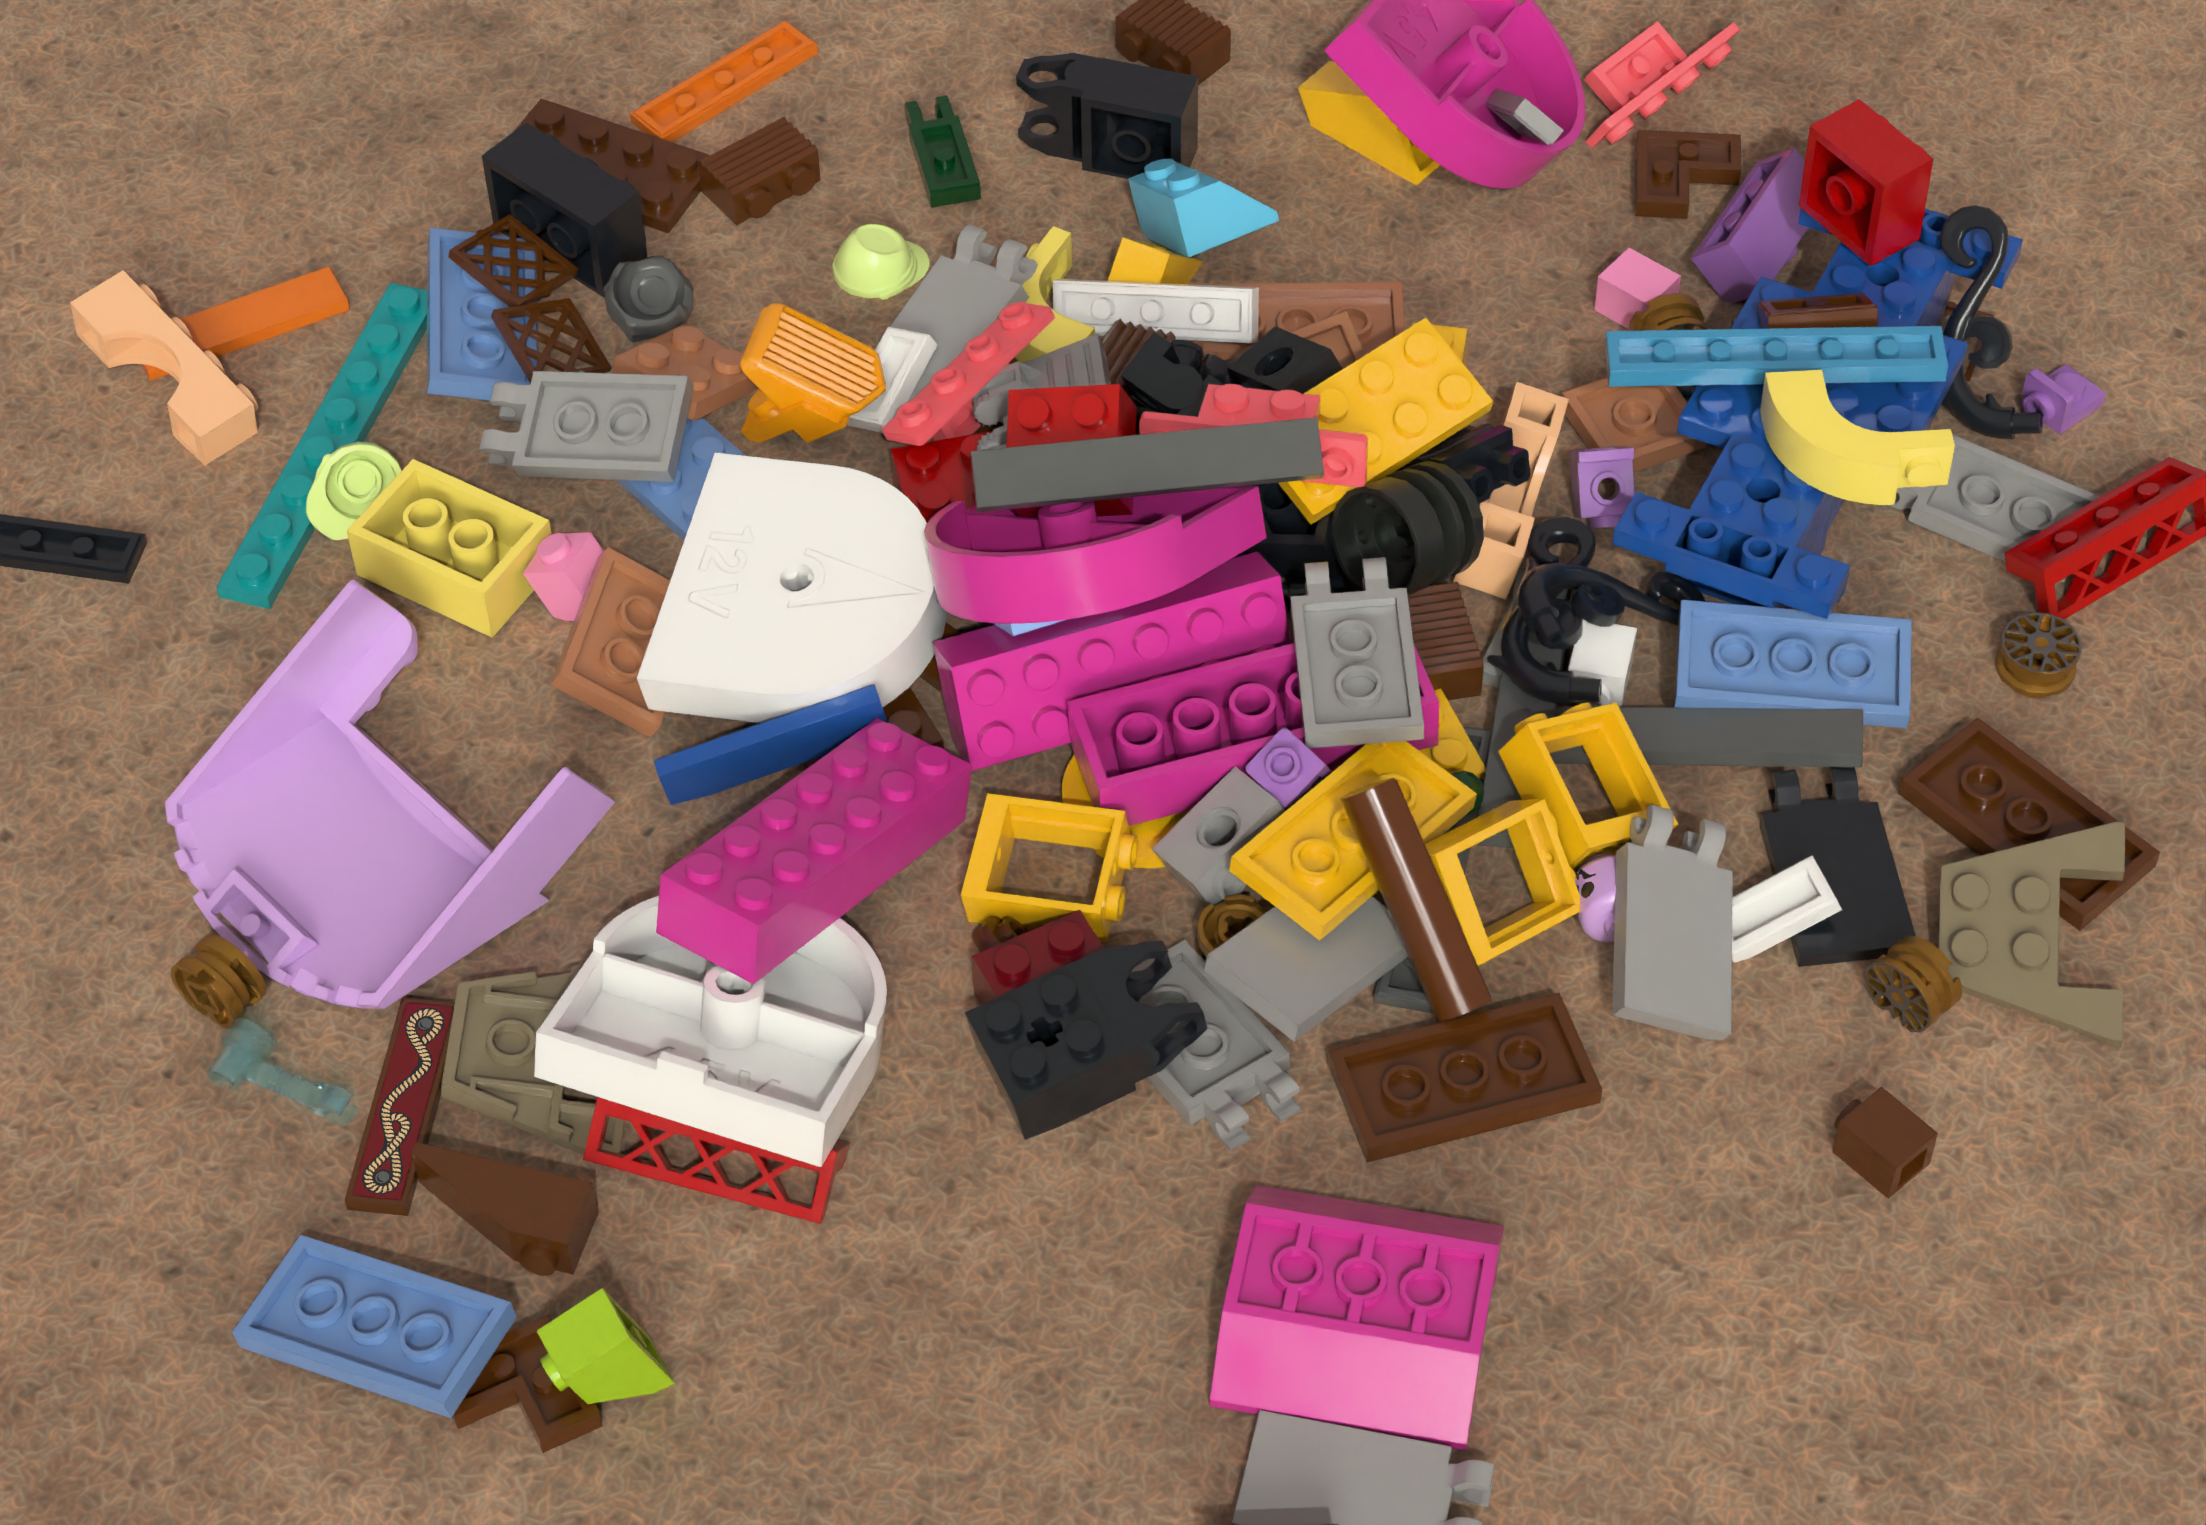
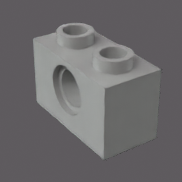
[1152,766,1285,906]

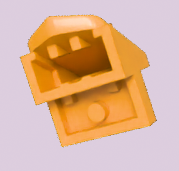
[740,303,886,443]

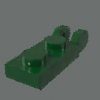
[904,95,981,208]

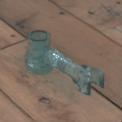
[207,1018,359,1128]

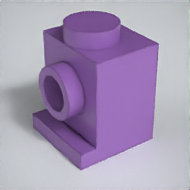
[1569,446,1635,528]

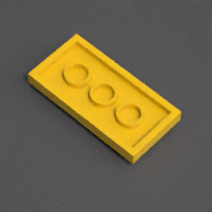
[1278,318,1493,525]
[1229,741,1477,941]

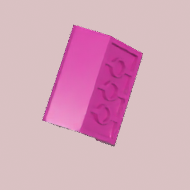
[1209,1185,1504,1451]

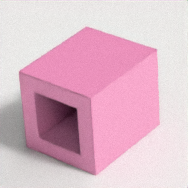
[1594,248,1681,329]
[523,532,603,621]

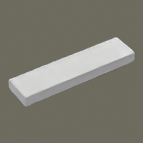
[1053,279,1259,343]

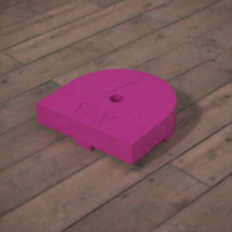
[1324,0,1585,189]
[924,485,1267,624]

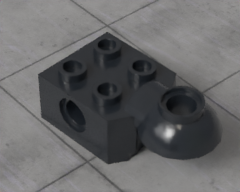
[1198,326,1343,394]

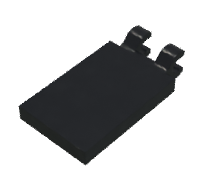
[1760,767,1916,967]

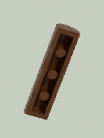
[1340,778,1491,1022]

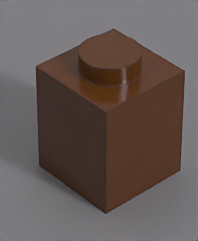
[1833,1087,1938,1199]

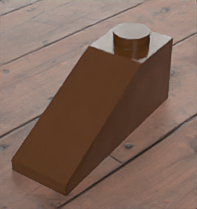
[411,1142,599,1276]

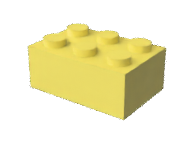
[346,459,552,638]

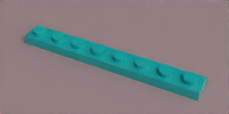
[216,282,427,609]

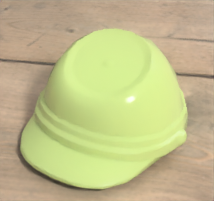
[832,224,930,300]
[306,441,402,540]

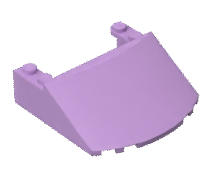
[165,580,615,1009]

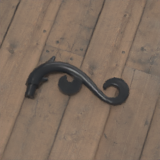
[1940,205,2043,440]
[1487,517,1602,706]
[1517,557,1706,647]

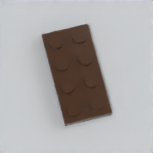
[514,99,710,234]
[1898,717,2160,931]
[1328,993,1602,1163]

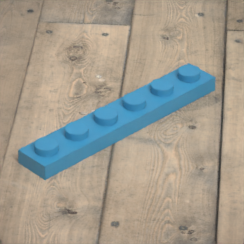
[1605,326,1948,387]

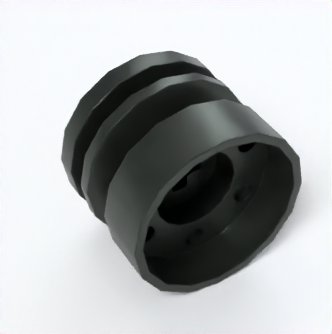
[1331,460,1484,595]

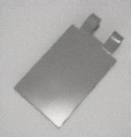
[874,224,1038,402]
[479,371,694,482]
[1888,434,2101,582]
[1290,557,1424,748]
[1612,804,1733,1040]
[1204,890,1408,1042]
[1132,940,1301,1152]
[1232,1410,1494,1525]

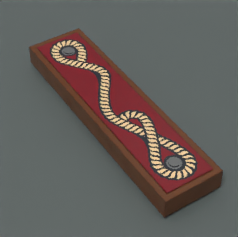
[345,997,455,1216]

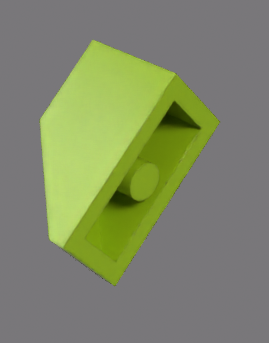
[537,1288,675,1404]

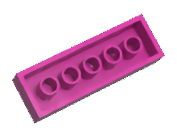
[933,551,1291,771]
[1067,643,1439,826]
[656,718,972,984]

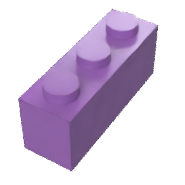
[1691,148,1811,304]

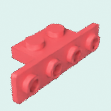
[1584,21,1740,148]
[882,302,1055,446]
[1139,384,1368,487]

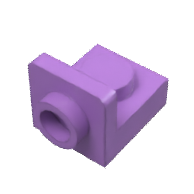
[2019,364,2106,435]
[1246,728,1332,810]

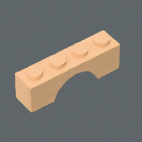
[70,270,258,465]
[1453,382,1569,600]

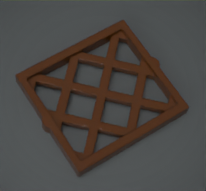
[448,214,578,307]
[491,298,612,384]

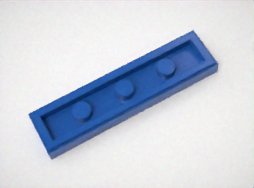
[654,684,888,805]

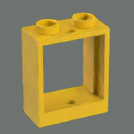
[1498,703,1679,871]
[961,793,1138,943]
[1425,798,1580,966]

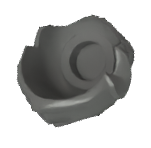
[603,255,694,342]

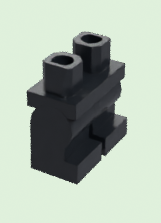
[1121,333,1223,417]
[1394,424,1530,504]

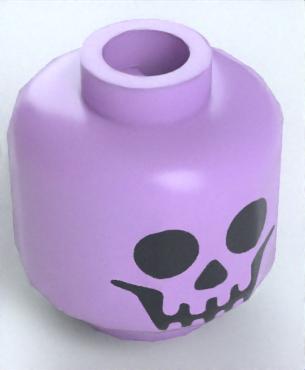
[1575,853,1616,943]

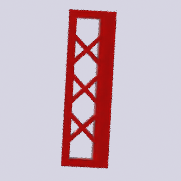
[2004,457,2206,619]
[583,1097,850,1224]

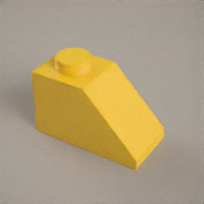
[1108,237,1203,284]

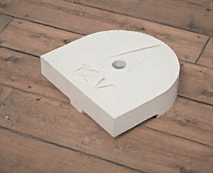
[637,453,947,723]
[534,896,887,1167]

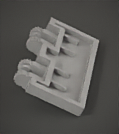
[972,334,1111,451]

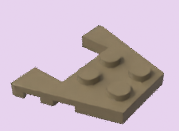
[1938,822,2125,1047]
[441,964,625,1155]

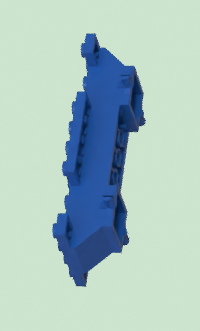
[1613,208,2023,619]

